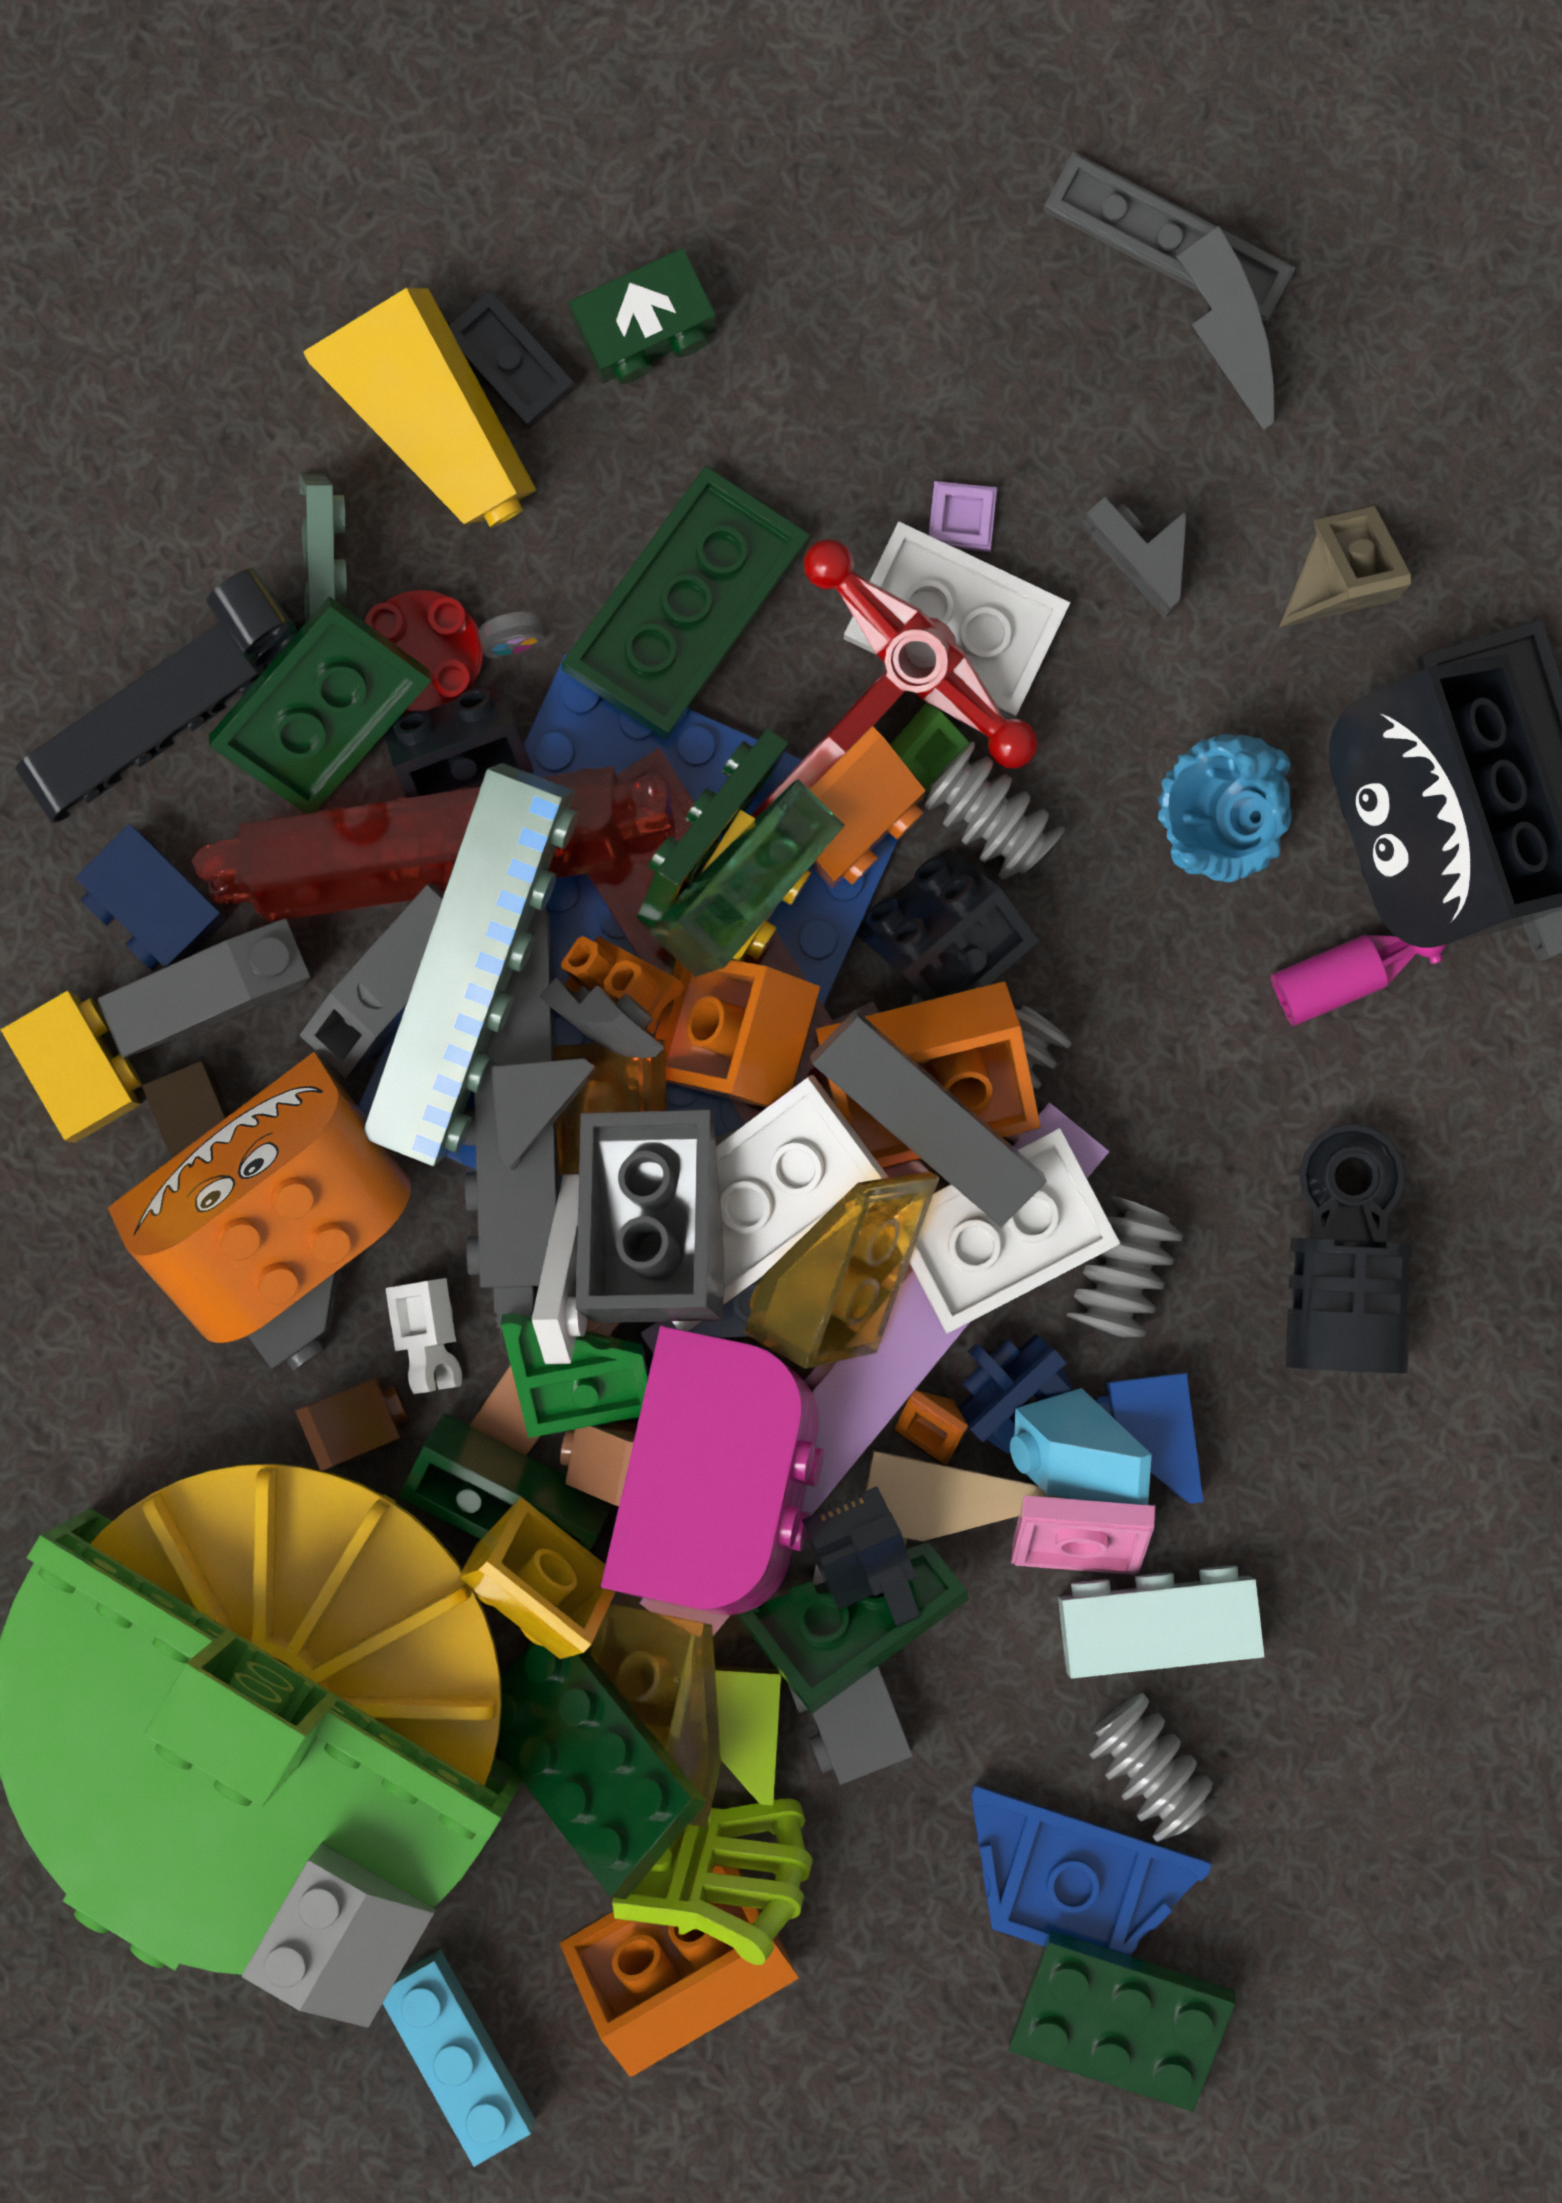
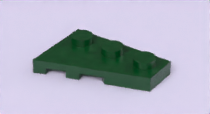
[736,1542,969,1714]

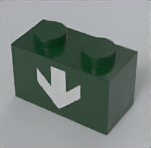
[568,248,717,384]

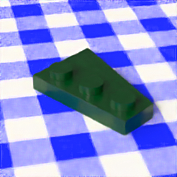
[637,728,788,933]

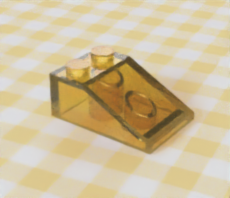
[744,1172,939,1369]
[590,1604,721,1828]

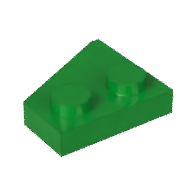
[501,1313,649,1438]

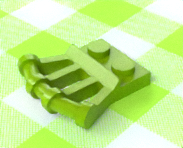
[612,1798,813,1965]

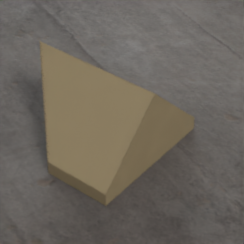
[1279,506,1411,628]

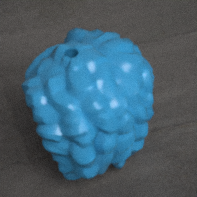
[1157,734,1292,882]

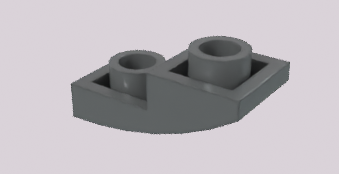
[539,977,664,1058]

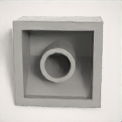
[241,1843,436,2028]

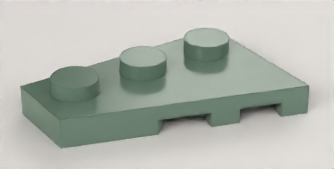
[299,473,347,623]

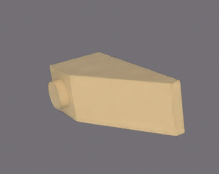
[864,1450,1063,1547]

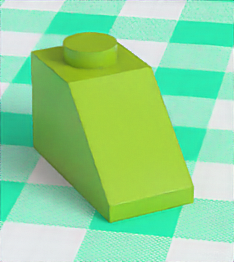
[688,1665,781,1805]

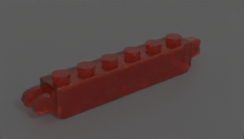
[191,766,672,922]

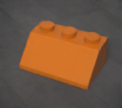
[815,981,1041,1168]
[559,1865,799,2078]

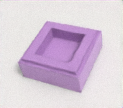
[929,481,997,552]

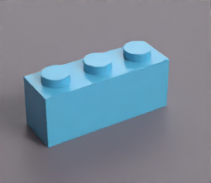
[383,1949,535,2167]

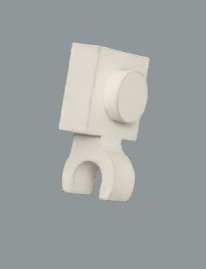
[385,1278,462,1394]

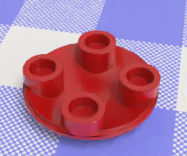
[365,590,483,714]

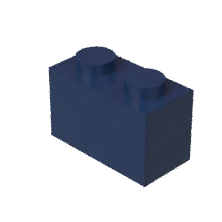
[75,823,228,971]

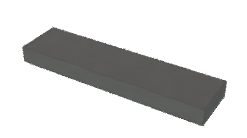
[1043,152,1296,327]
[810,1009,1047,1227]

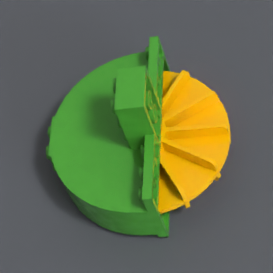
[0,1463,522,1975]

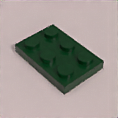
[209,596,431,817]
[1009,1930,1235,2112]

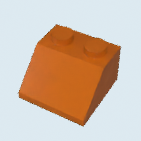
[779,726,926,889]
[644,951,820,1108]

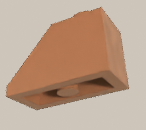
[560,1420,638,1506]

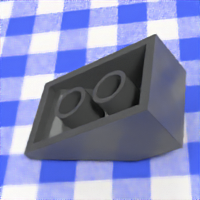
[576,1110,724,1323]

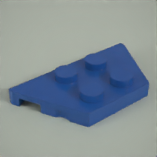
[971,1783,1212,1955]

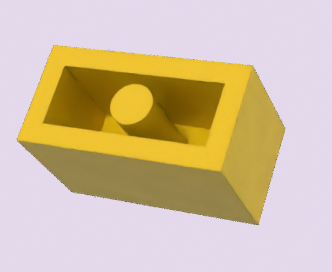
[0,991,142,1143]

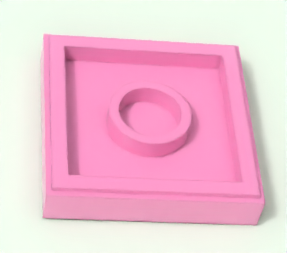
[1011,1495,1155,1575]

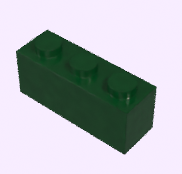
[398,1413,613,1552]

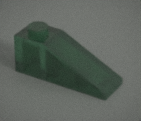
[649,779,845,977]

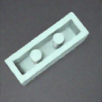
[1058,1565,1264,1679]

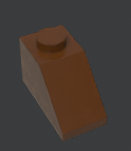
[295,1378,410,1471]

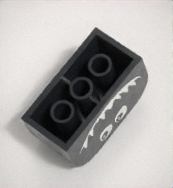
[1329,654,1562,948]

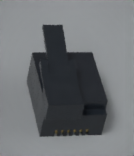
[802,1486,921,1627]

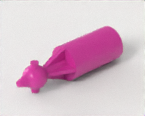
[1271,934,1447,1027]

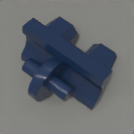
[958,1333,1075,1454]

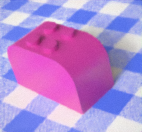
[601,1326,824,1615]

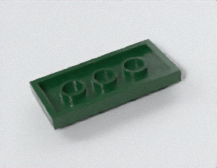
[561,466,810,740]
[497,1642,707,1899]

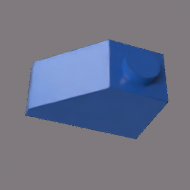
[1095,1373,1203,1504]

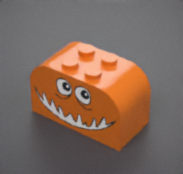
[107,1052,411,1343]

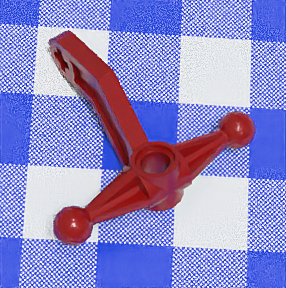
[750,539,1038,830]

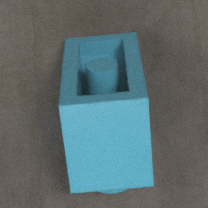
[1010,1388,1152,1505]

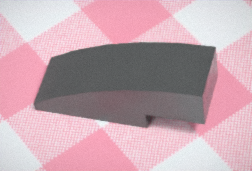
[1176,226,1274,430]

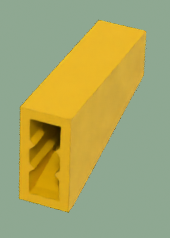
[303,288,537,528]

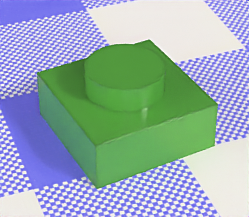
[890,703,969,792]

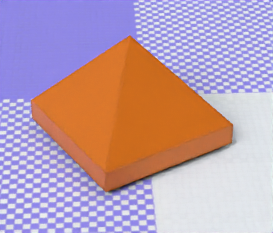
[894,1390,968,1465]

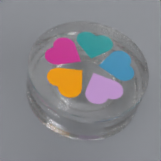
[478,612,545,658]

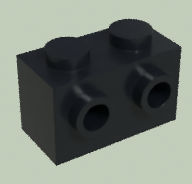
[384,683,534,817]

